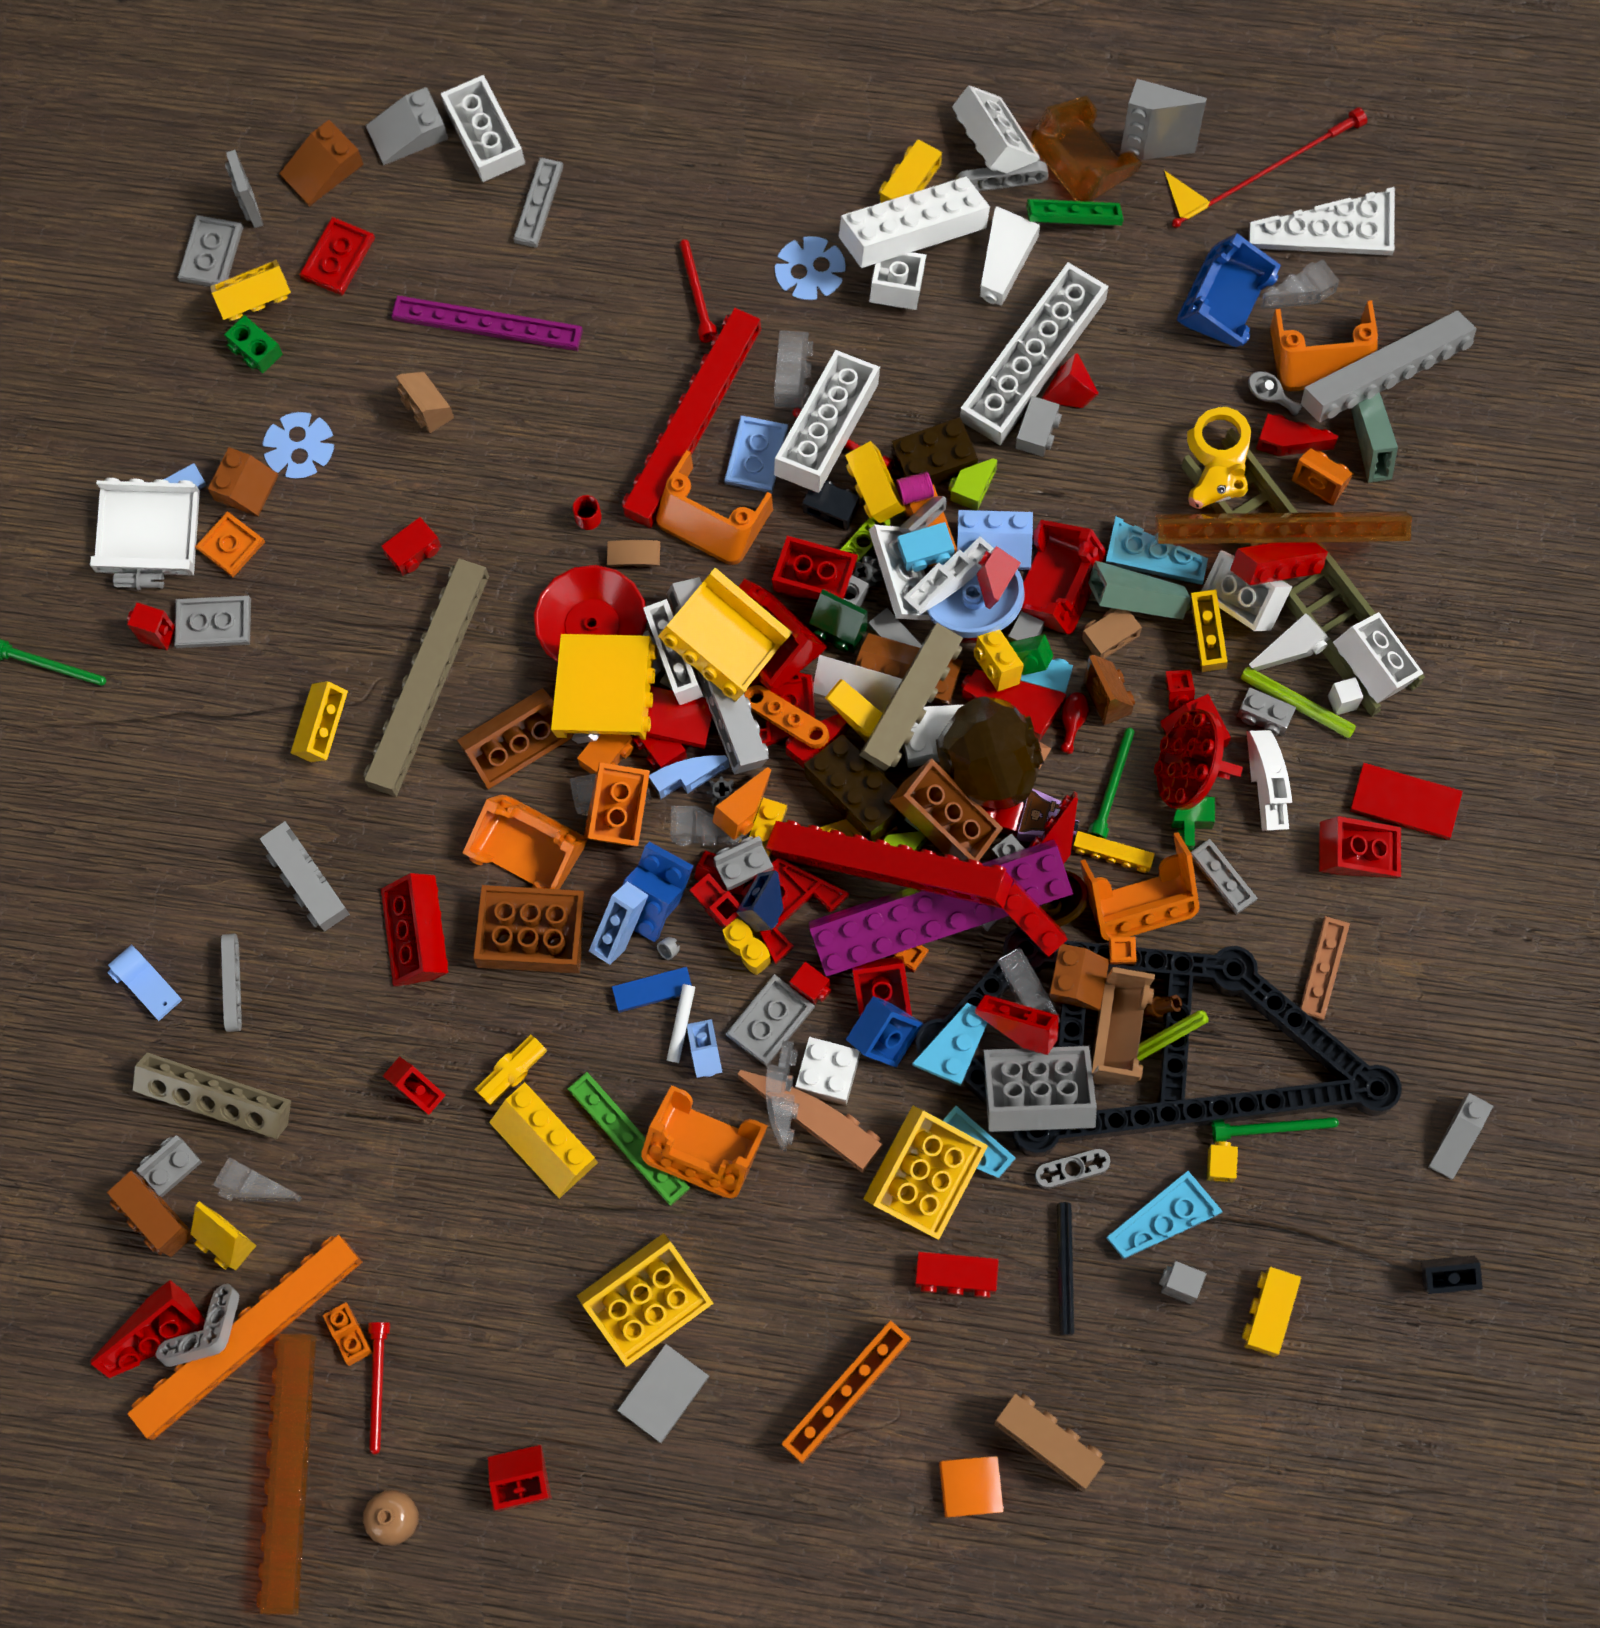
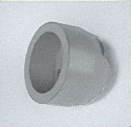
[657,937,680,960]

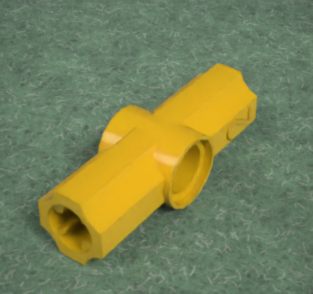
[475,1035,547,1106]

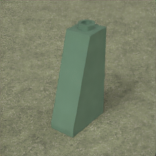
[1351,392,1398,483]
[1088,561,1191,620]

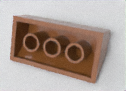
[855,633,964,706]
[457,688,573,789]
[889,759,1003,862]

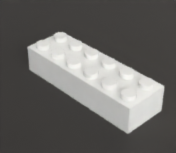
[839,176,990,268]
[774,350,880,493]

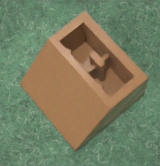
[396,372,454,433]

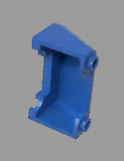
[1177,233,1281,347]

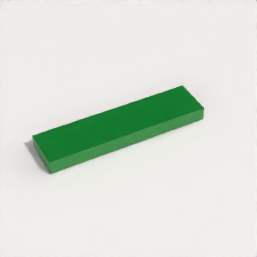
[1026,199,1124,226]

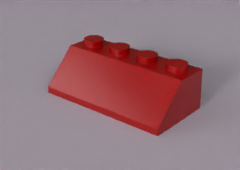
[381,873,448,986]

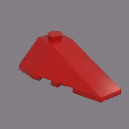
[90,1280,205,1378]

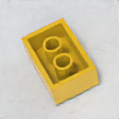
[210,260,291,321]

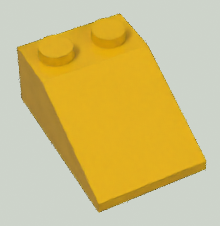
[191,1201,257,1270]

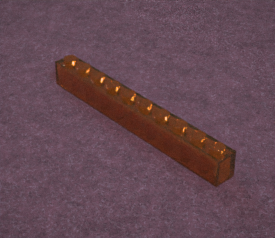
[1155,511,1412,544]
[257,1334,316,1614]

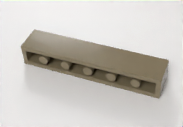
[859,623,963,771]

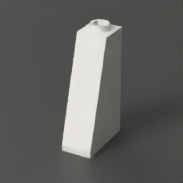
[980,207,1040,306]

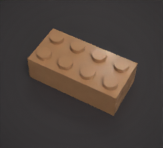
[994,1394,1105,1492]

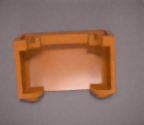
[463,795,588,889]
[641,1085,768,1198]

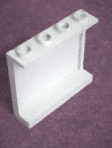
[90,478,200,576]

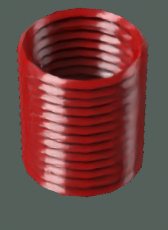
[572,495,602,530]

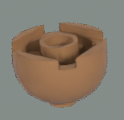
[363,1490,419,1546]

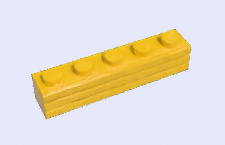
[1072,831,1155,873]

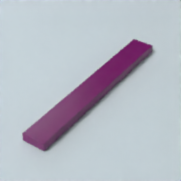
[391,295,583,351]

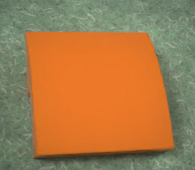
[939,1456,1004,1518]

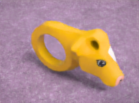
[1187,407,1251,509]

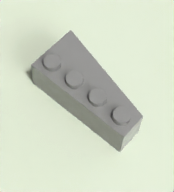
[259,821,350,932]

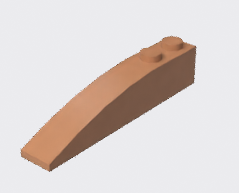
[738,1070,882,1173]

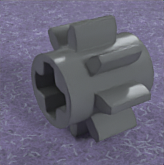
[854,556,883,587]
[707,776,738,807]

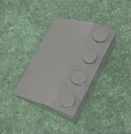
[1120,79,1207,160]
[984,1046,1097,1132]

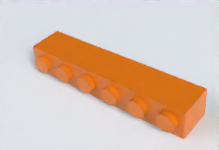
[782,1320,911,1464]

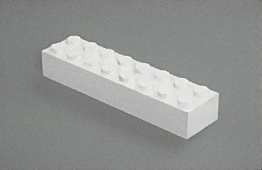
[960,263,1108,445]

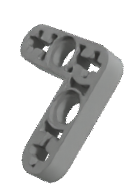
[156,1284,239,1367]

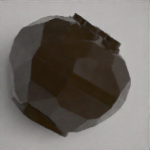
[936,696,1044,809]

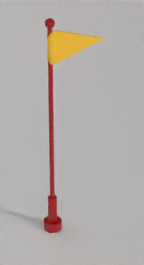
[1164,107,1367,228]

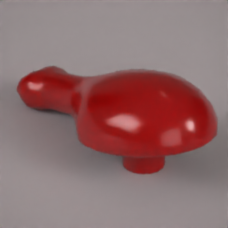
[1061,692,1088,754]

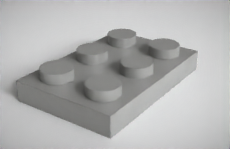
[225,150,263,228]

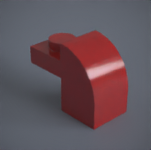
[689,873,741,928]

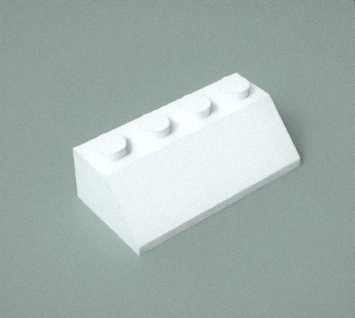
[952,85,1040,173]

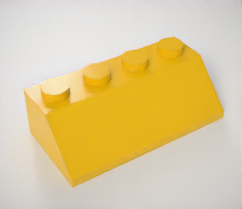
[489,1082,598,1198]

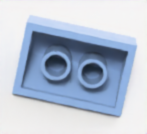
[957,510,1033,570]

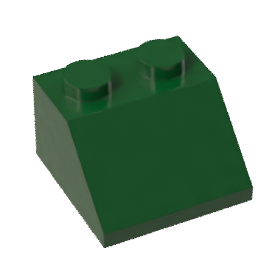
[809,589,867,653]

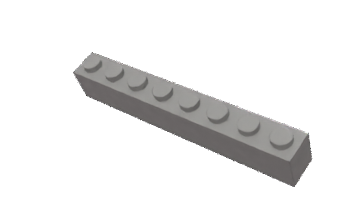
[1301,310,1477,423]
[666,577,769,775]

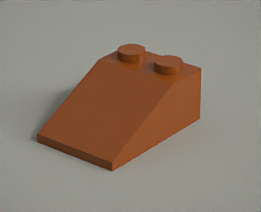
[279,120,364,207]
[1083,654,1135,725]

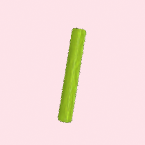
[1137,1010,1209,1061]

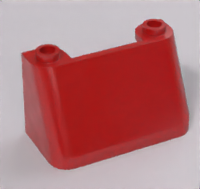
[1018,520,1106,634]
[738,579,827,690]

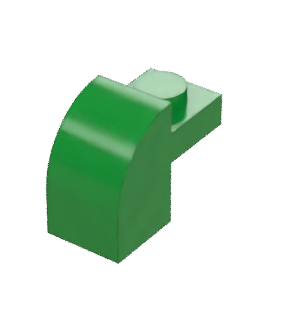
[1171,797,1215,852]

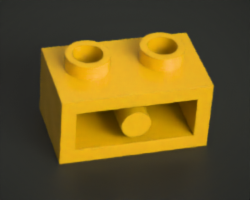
[974,629,1024,692]

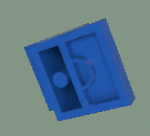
[622,842,693,942]

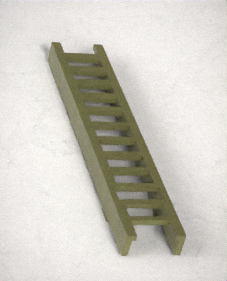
[1181,428,1425,717]

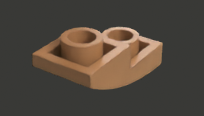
[607,540,660,568]

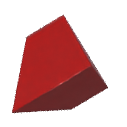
[1041,354,1099,408]

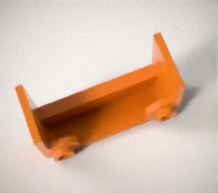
[1270,300,1378,391]
[656,450,773,565]
[1080,832,1199,941]

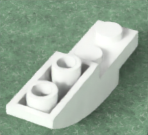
[1247,730,1292,831]

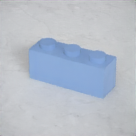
[589,882,649,965]

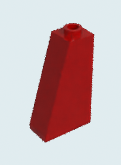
[961,669,1067,742]

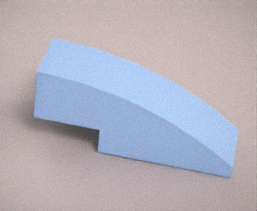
[649,755,729,799]

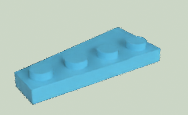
[1106,517,1208,585]
[1106,1171,1223,1259]

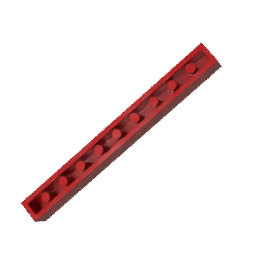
[622,308,761,528]
[766,820,1013,909]

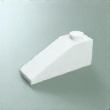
[1249,613,1330,671]

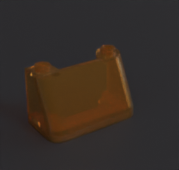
[1031,95,1142,202]

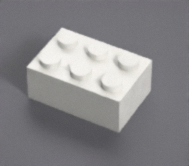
[1333,612,1423,704]

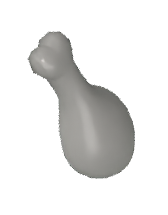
[1248,371,1302,416]

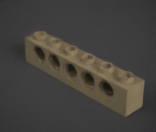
[132,1053,291,1139]

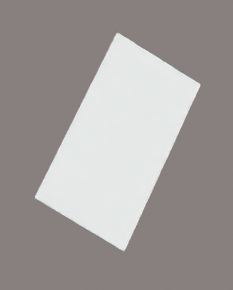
[814,655,902,713]

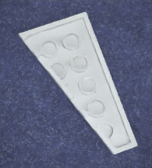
[1249,187,1395,255]

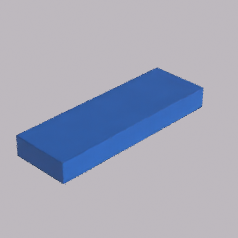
[612,967,692,1013]

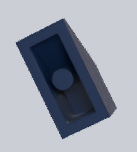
[736,870,783,932]

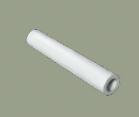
[666,984,695,1063]

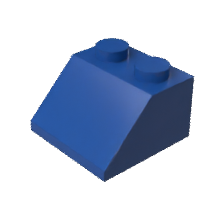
[846,996,923,1067]

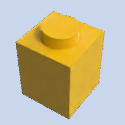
[1207,1141,1238,1183]

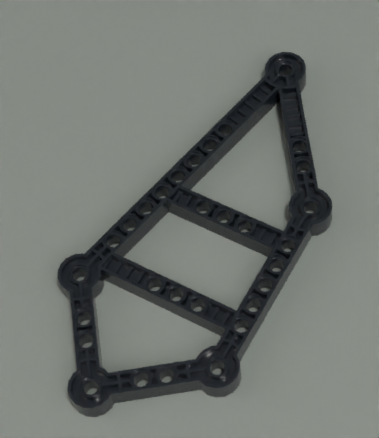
[915,926,1402,1157]

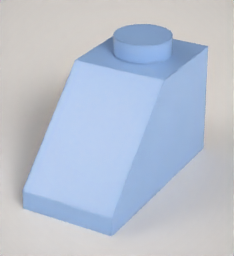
[687,1019,722,1078]

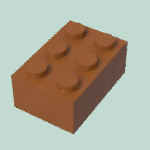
[107,1171,193,1257]

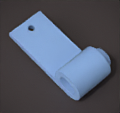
[107,944,182,1021]

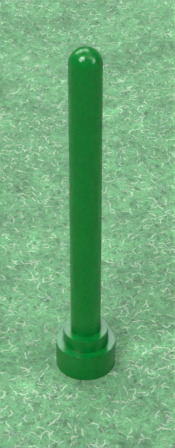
[0,639,106,686]
[1087,728,1134,839]
[1212,1117,1339,1143]

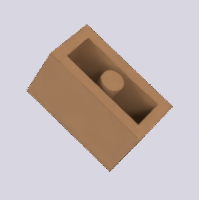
[1082,608,1142,659]

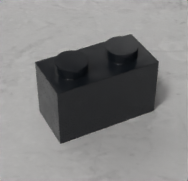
[803,480,859,531]
[1420,1255,1483,1294]

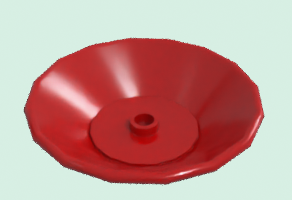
[534,565,647,662]

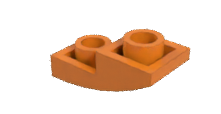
[323,1302,373,1366]

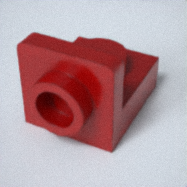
[1165,669,1195,710]

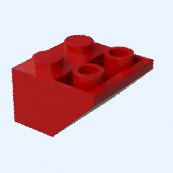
[488,1445,552,1512]

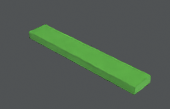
[568,1072,690,1206]

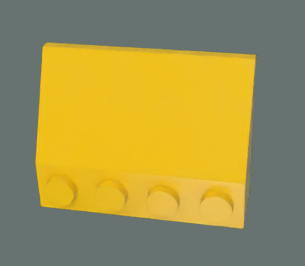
[863,1105,988,1240]
[577,1233,714,1367]

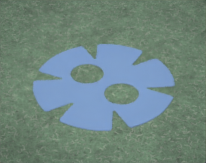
[775,236,845,300]
[263,412,334,478]

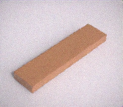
[1299,916,1350,1022]

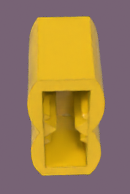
[723,918,771,975]

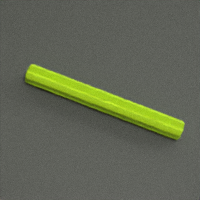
[1241,667,1356,738]

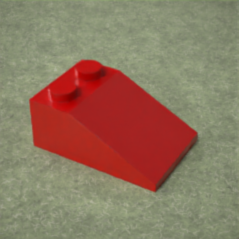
[772,535,858,599]
[1319,816,1401,878]
[852,956,916,1038]

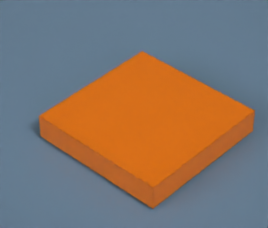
[195,511,265,577]

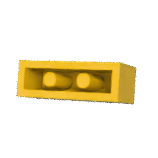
[879,139,942,203]
[845,441,906,524]
[1191,589,1228,672]
[290,681,348,762]
[1242,1267,1301,1357]

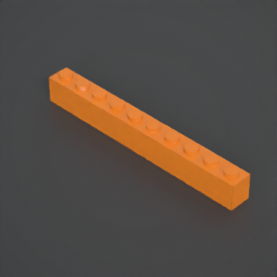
[127,1235,363,1440]

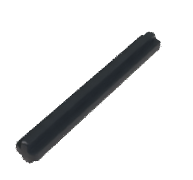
[1057,1202,1074,1336]

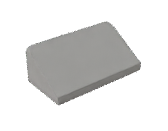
[899,496,946,534]

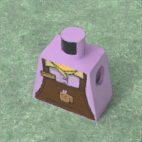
[1017,789,1079,842]

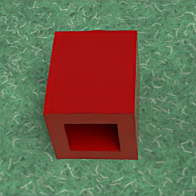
[790,962,831,1005]

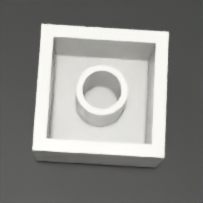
[869,252,926,310]
[795,1037,860,1106]

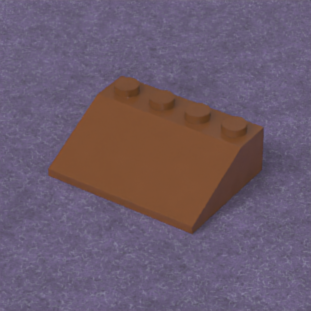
[474,885,584,974]

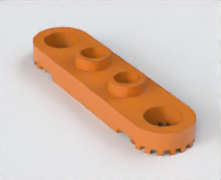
[744,685,829,749]

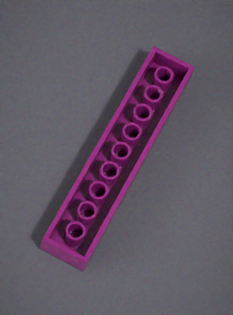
[809,839,1073,977]

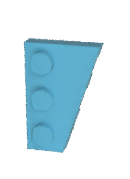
[912,1003,988,1086]
[943,1106,1016,1178]

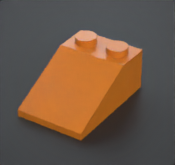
[584,762,650,847]

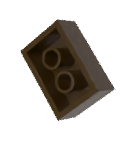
[892,417,978,486]

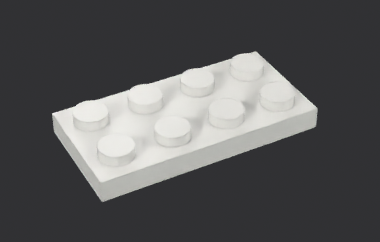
[869,525,931,620]

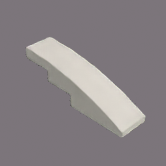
[903,537,994,614]

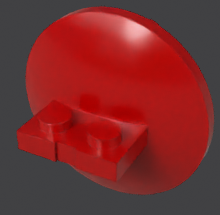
[1154,709,1243,810]

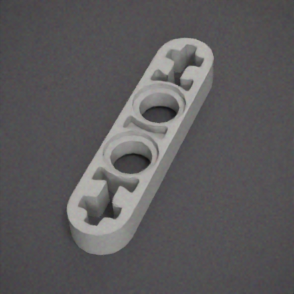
[956,161,1049,191]
[221,933,242,1032]

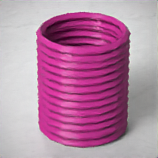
[896,472,934,505]

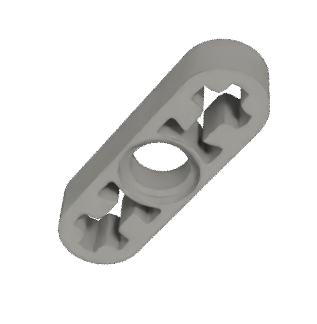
[1035,1149,1110,1189]

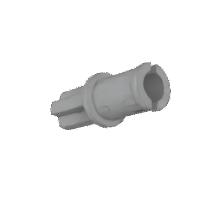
[113,571,164,590]

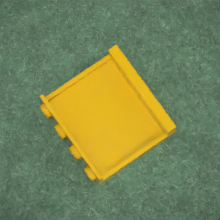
[658,568,792,702]
[551,634,658,740]

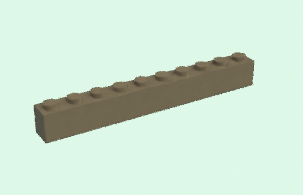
[364,558,489,797]

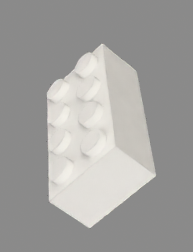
[441,75,525,182]

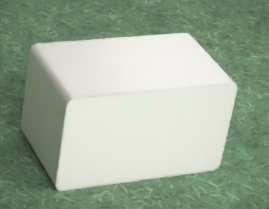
[1328,677,1363,715]

